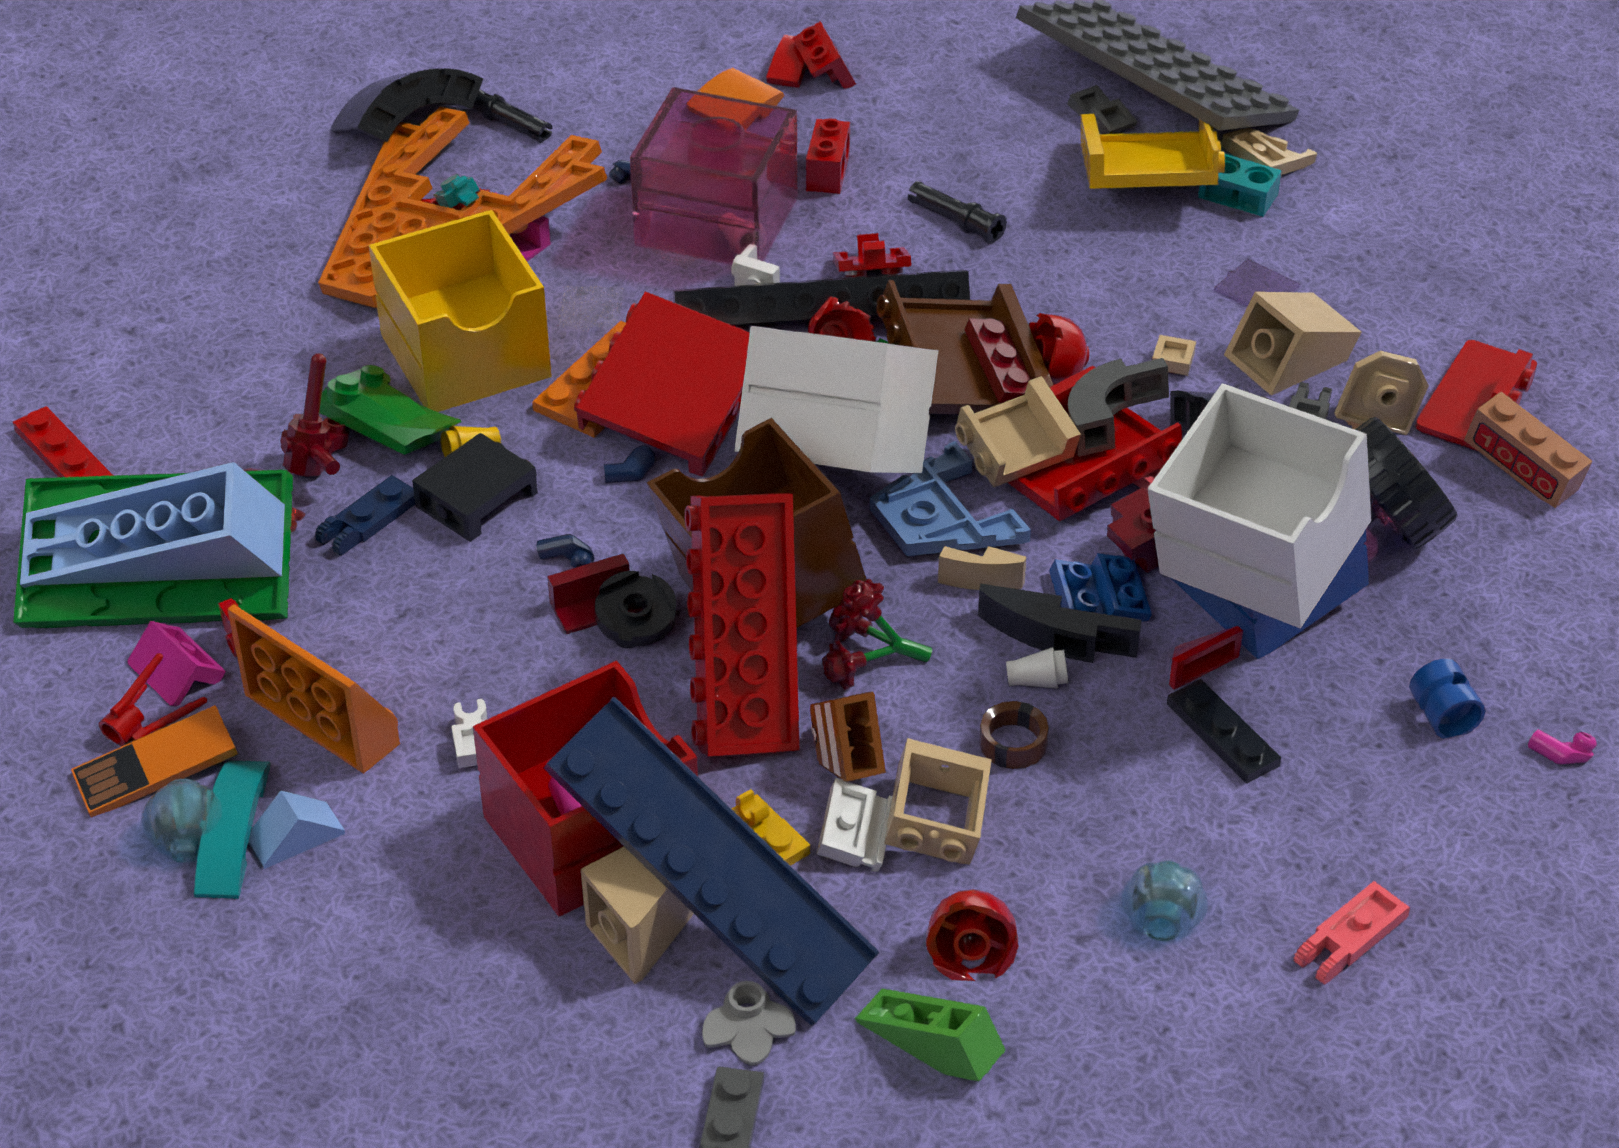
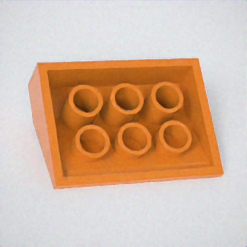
[228,604,400,774]

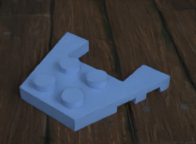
[870,441,1031,556]

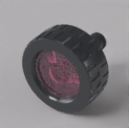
[1355,417,1458,549]

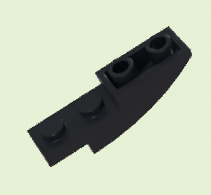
[978,584,1142,663]

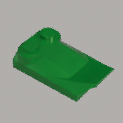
[319,365,462,455]

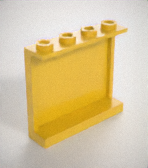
[1081,114,1225,189]

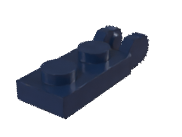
[314,475,415,556]

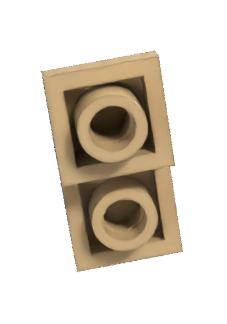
[938,546,1026,590]

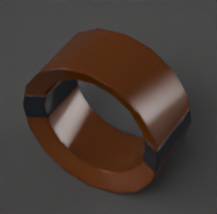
[979,701,1049,769]

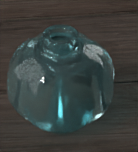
[141,779,222,863]
[1121,860,1208,941]

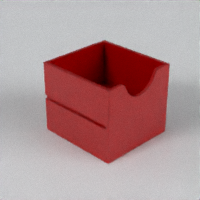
[472,660,698,917]

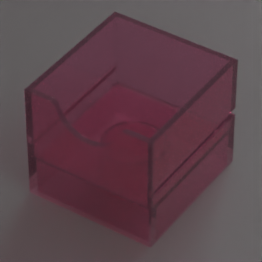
[630,87,798,265]

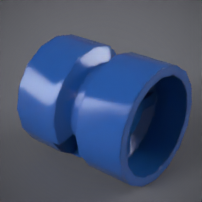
[1409,658,1486,739]

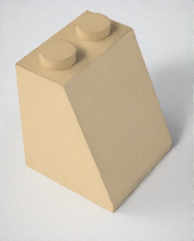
[1224,292,1362,396]
[581,847,694,984]

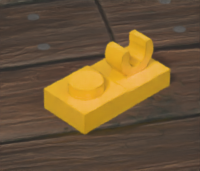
[731,789,810,866]

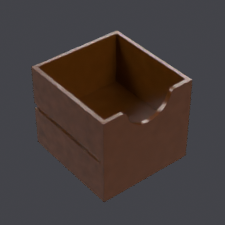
[646,418,867,628]

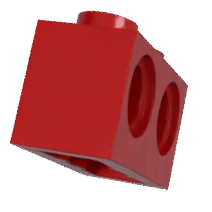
[806,118,850,194]

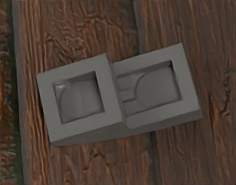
[1067,85,1137,134]

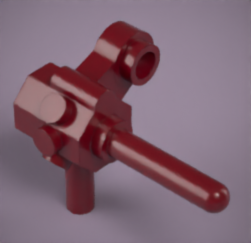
[280,353,350,476]

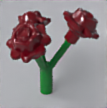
[822,579,932,690]

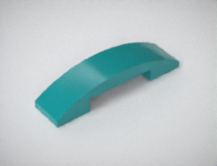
[194,760,271,899]

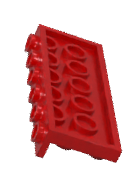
[685,493,800,757]

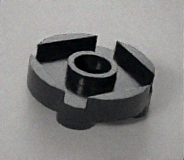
[595,571,676,648]

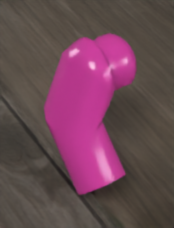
[1528,729,1597,764]

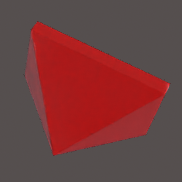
[1169,626,1243,690]

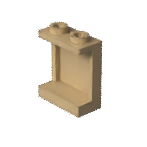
[955,376,1081,488]

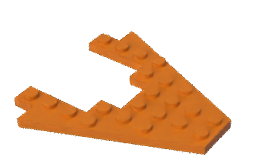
[318,107,607,308]

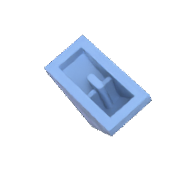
[248,790,345,869]

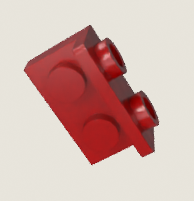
[793,21,856,89]

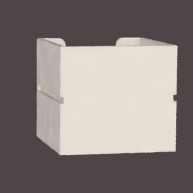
[735,326,938,473]
[1148,383,1371,628]

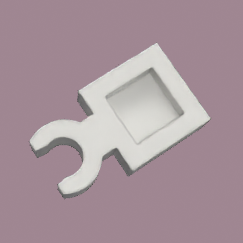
[451,699,487,768]

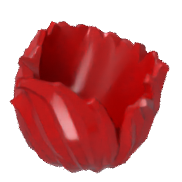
[807,297,877,342]

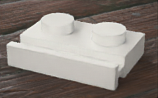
[817,778,892,872]

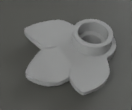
[702,981,795,1066]

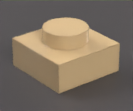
[1152,335,1196,376]

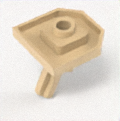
[1334,351,1429,435]

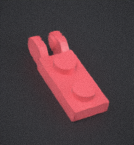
[1293,881,1410,985]

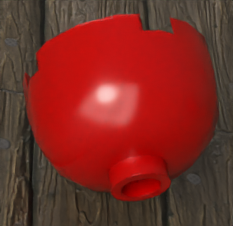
[1028,313,1090,385]
[926,889,1019,981]

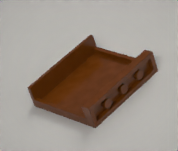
[877,280,1053,414]

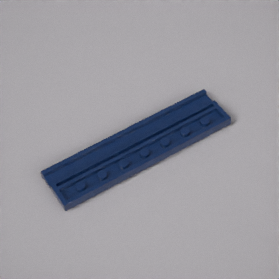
[543,697,879,1026]

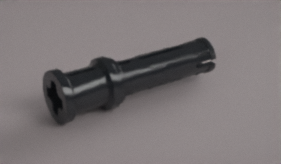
[908,181,1007,244]

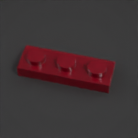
[964,318,1031,404]

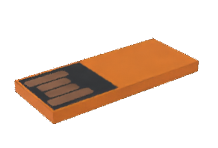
[71,705,238,817]

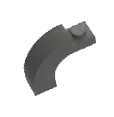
[1068,358,1169,457]

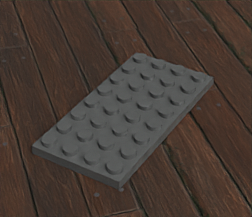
[1016,0,1299,130]

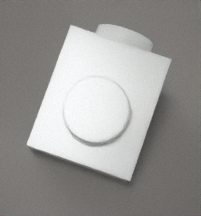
[731,244,780,285]

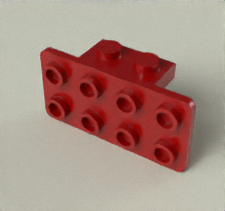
[1416,340,1537,451]

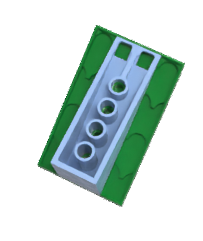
[13,462,293,628]

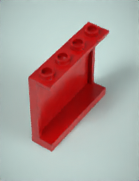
[574,291,750,477]
[1007,365,1182,521]

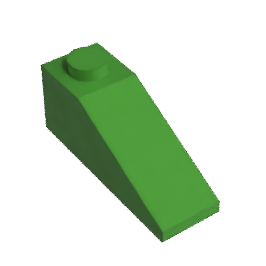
[855,988,1006,1081]

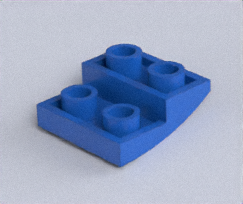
[1049,553,1152,622]

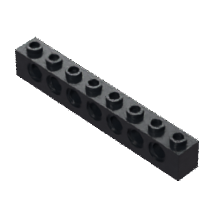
[673,269,970,325]

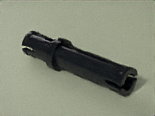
[472,89,553,143]

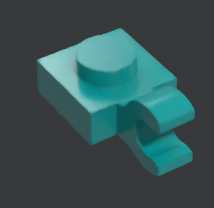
[433,174,480,208]

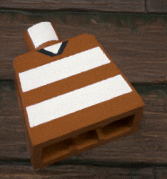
[810,691,886,782]

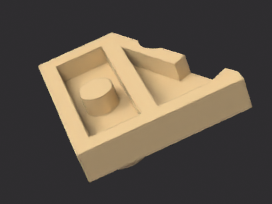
[1221,127,1317,175]

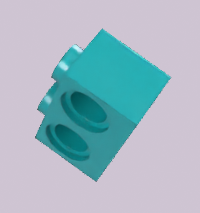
[1198,153,1282,217]

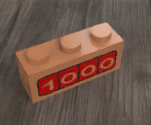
[1464,392,1593,508]

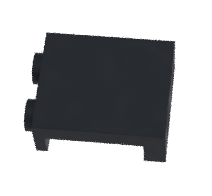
[412,433,538,542]

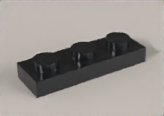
[1167,679,1282,784]

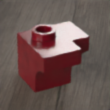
[1107,487,1159,573]

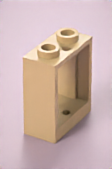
[884,738,992,865]

